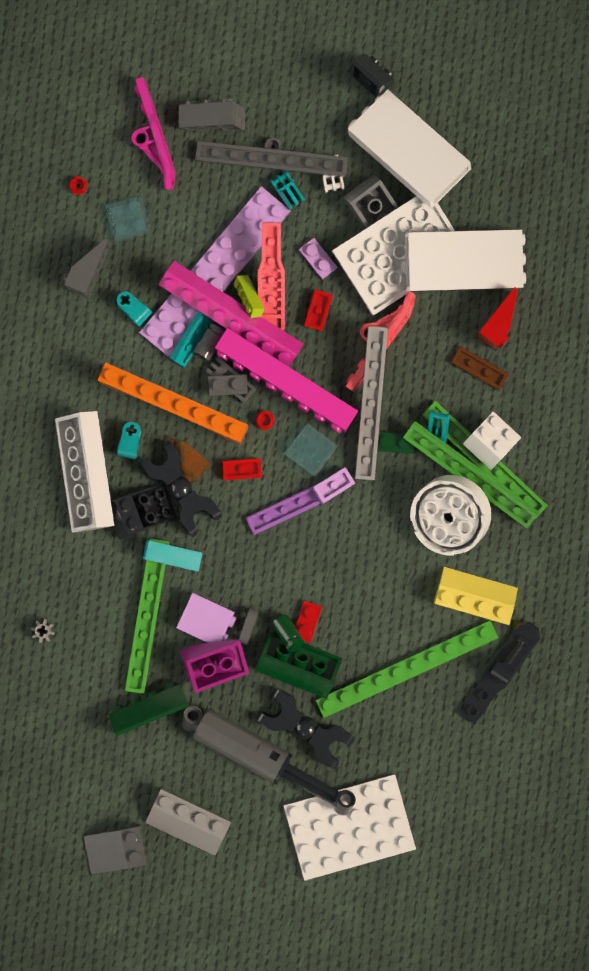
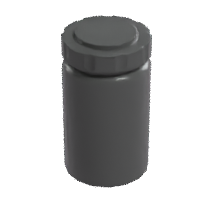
[193,323,225,361]

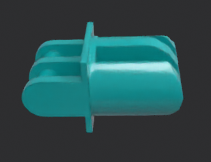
[270,171,305,210]

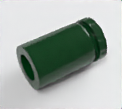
[272,615,304,652]

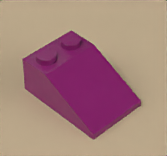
[180,639,249,693]

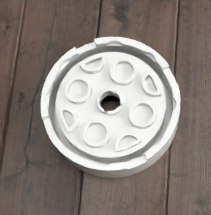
[410,475,491,556]

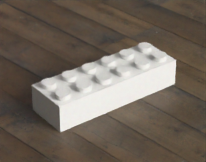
[55,411,114,533]

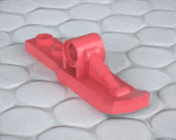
[258,222,285,330]
[346,291,416,393]

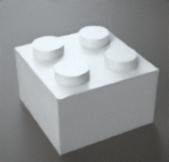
[463,412,521,470]

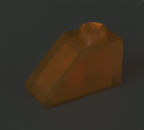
[180,440,212,483]

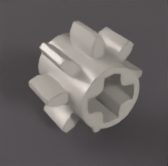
[31,619,55,643]

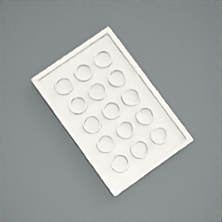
[332,196,455,315]
[284,774,416,881]

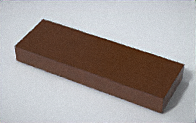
[450,346,509,391]

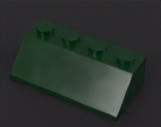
[255,630,343,699]
[109,682,190,737]

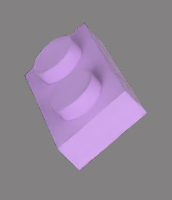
[299,238,338,280]
[312,467,355,504]

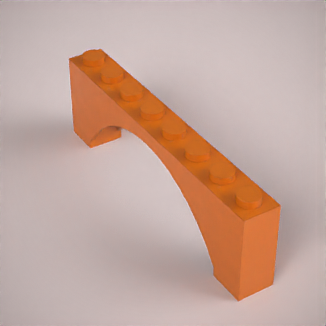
[98,362,248,445]

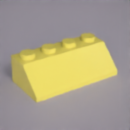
[434,567,518,625]

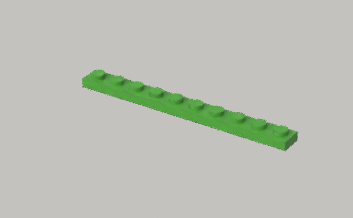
[316,620,498,718]

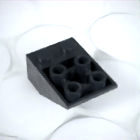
[111,483,177,540]

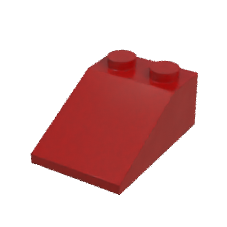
[477,287,518,350]

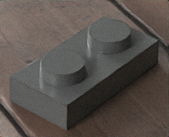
[208,374,248,396]

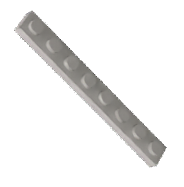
[355,325,388,480]

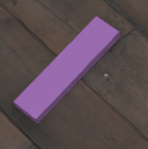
[246,485,321,535]

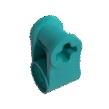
[117,291,152,327]
[117,422,141,460]

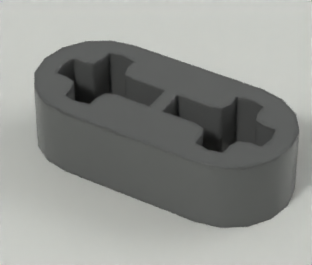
[239,608,259,645]

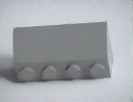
[146,788,232,855]

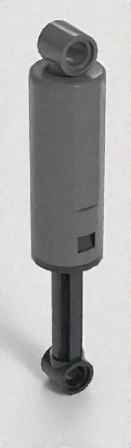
[181,706,356,815]

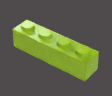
[234,275,264,318]

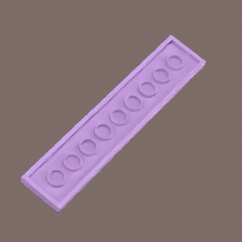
[139,187,291,357]

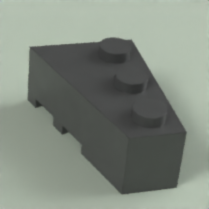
[179,99,245,131]

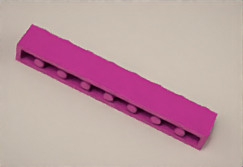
[159,261,303,367]

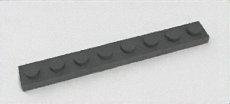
[195,141,349,177]

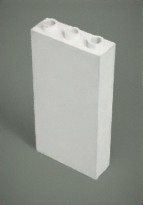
[348,89,471,209]
[405,230,526,291]

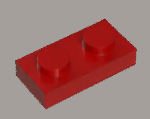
[304,289,333,332]
[223,458,262,481]
[296,601,322,643]

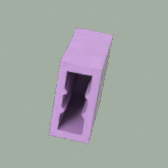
[176,593,236,643]

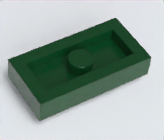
[377,432,414,454]

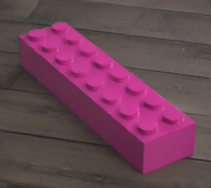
[215,328,358,434]

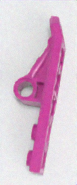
[132,77,175,191]

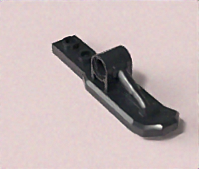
[459,621,540,724]

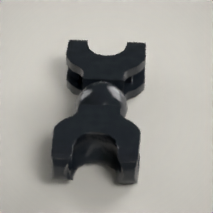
[139,440,222,537]
[257,688,355,769]

